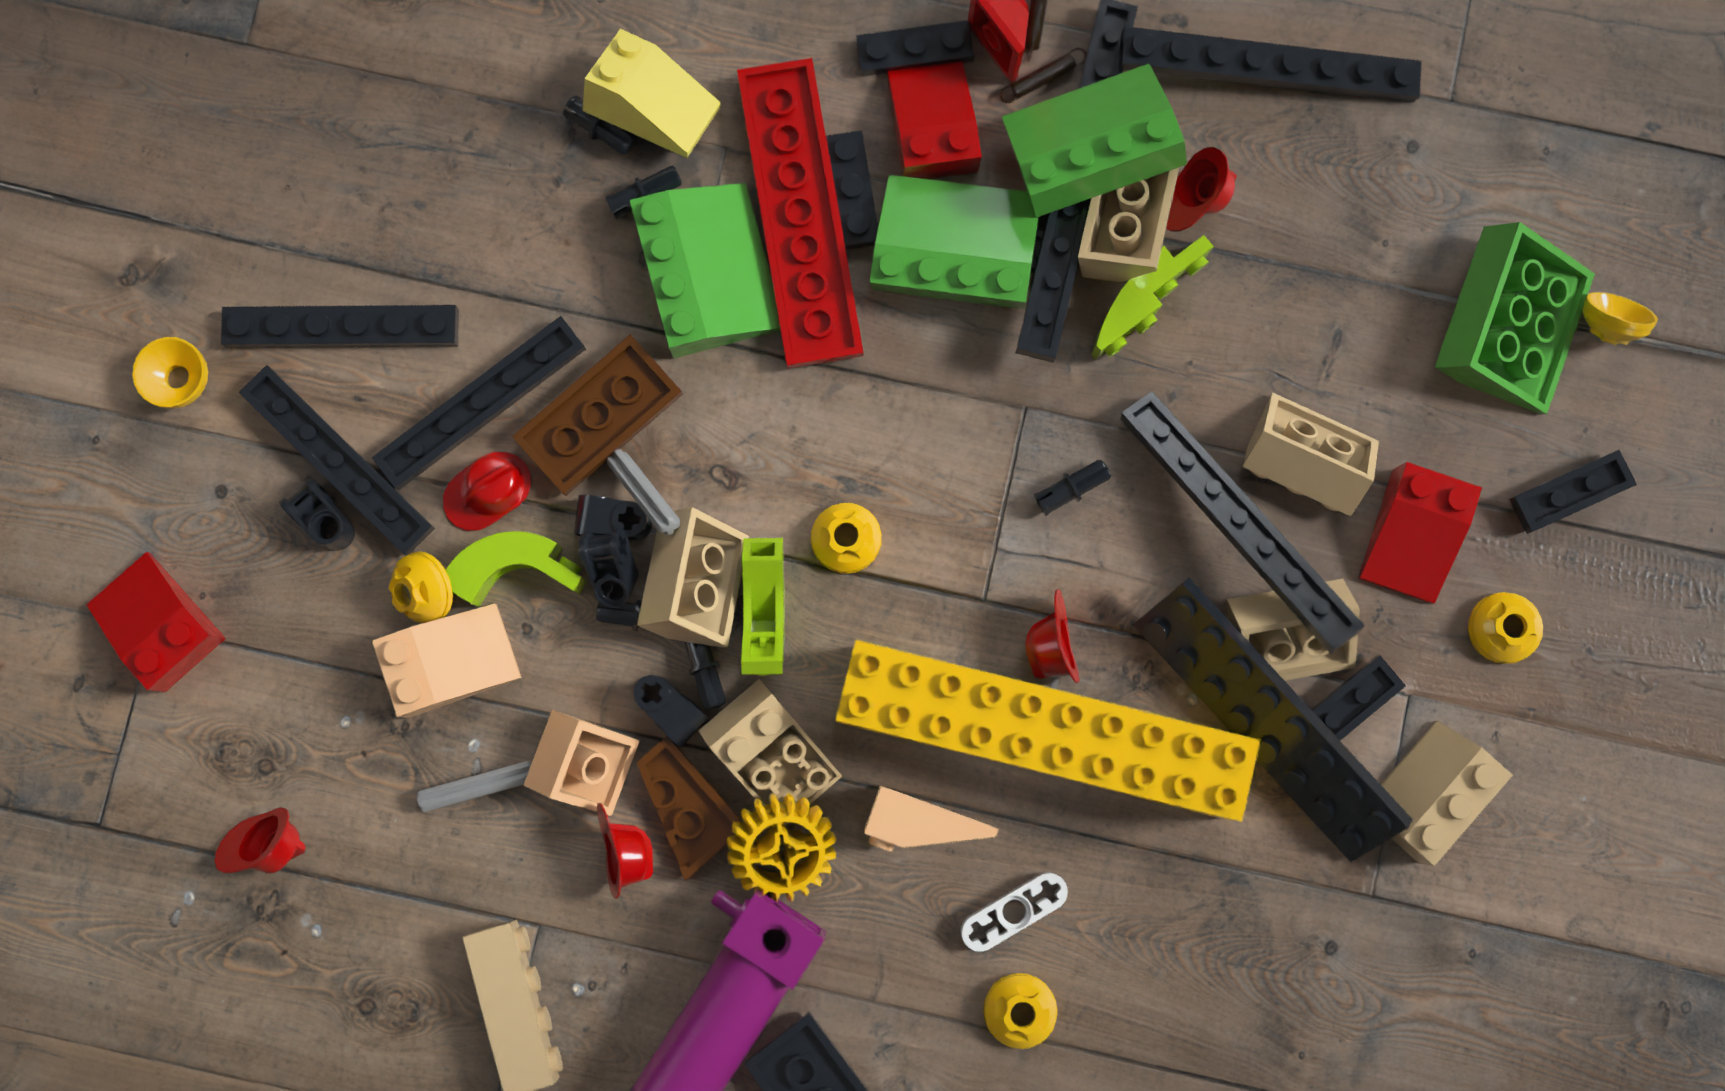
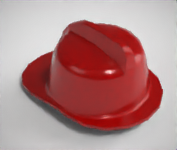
[1166,147,1237,232]
[443,452,531,531]
[1025,589,1080,684]
[597,802,653,899]
[214,807,306,874]

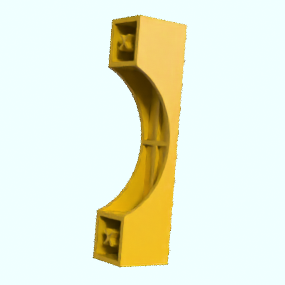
[836,640,1260,822]

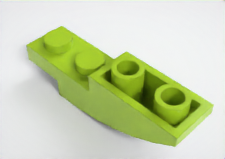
[1091,235,1214,360]

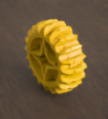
[727,793,836,902]

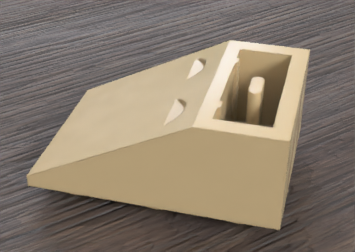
[698,679,842,826]

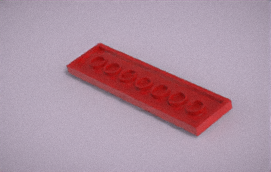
[737,58,864,369]

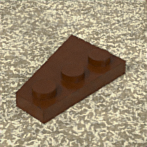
[636,736,744,881]

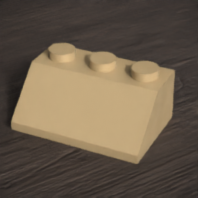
[1078,167,1179,282]
[1243,392,1379,516]
[637,507,749,648]
[1227,579,1360,681]
[1381,721,1513,866]

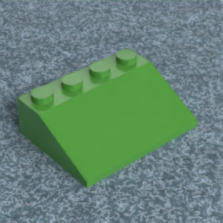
[1002,64,1187,218]
[870,175,1039,309]
[630,183,781,359]
[1434,222,1595,414]

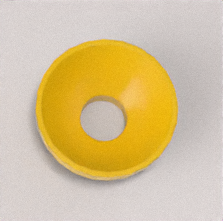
[1582,292,1658,345]
[132,337,208,409]
[811,503,882,574]
[389,551,453,624]
[1468,592,1543,664]
[983,973,1057,1049]

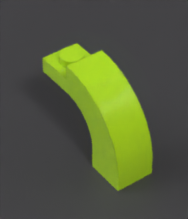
[446,531,588,607]
[741,538,785,676]

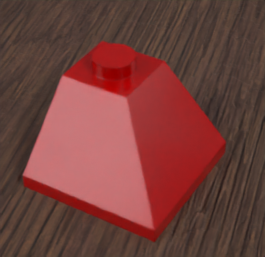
[967,0,1029,83]

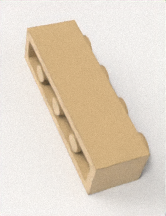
[462,920,563,1091]

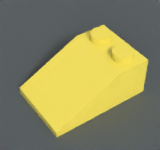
[583,29,721,158]

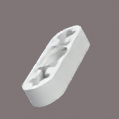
[961,872,1068,952]

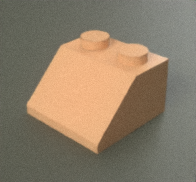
[523,709,640,816]

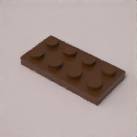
[512,334,683,497]

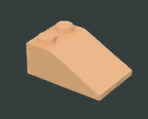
[372,603,522,718]
[863,785,998,852]

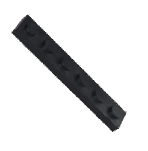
[221,305,459,348]
[372,316,586,490]
[238,365,435,556]

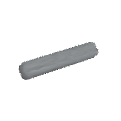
[607,449,680,535]
[417,761,532,812]

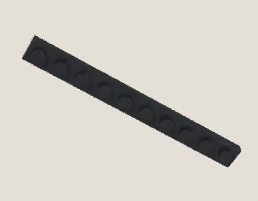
[1015,0,1138,363]

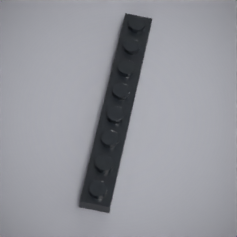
[1119,26,1421,102]
[1120,391,1365,654]

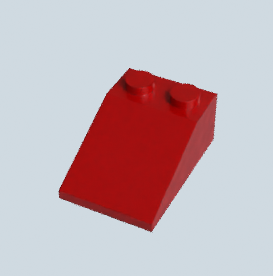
[887,61,982,179]
[1358,462,1483,604]
[86,552,226,692]

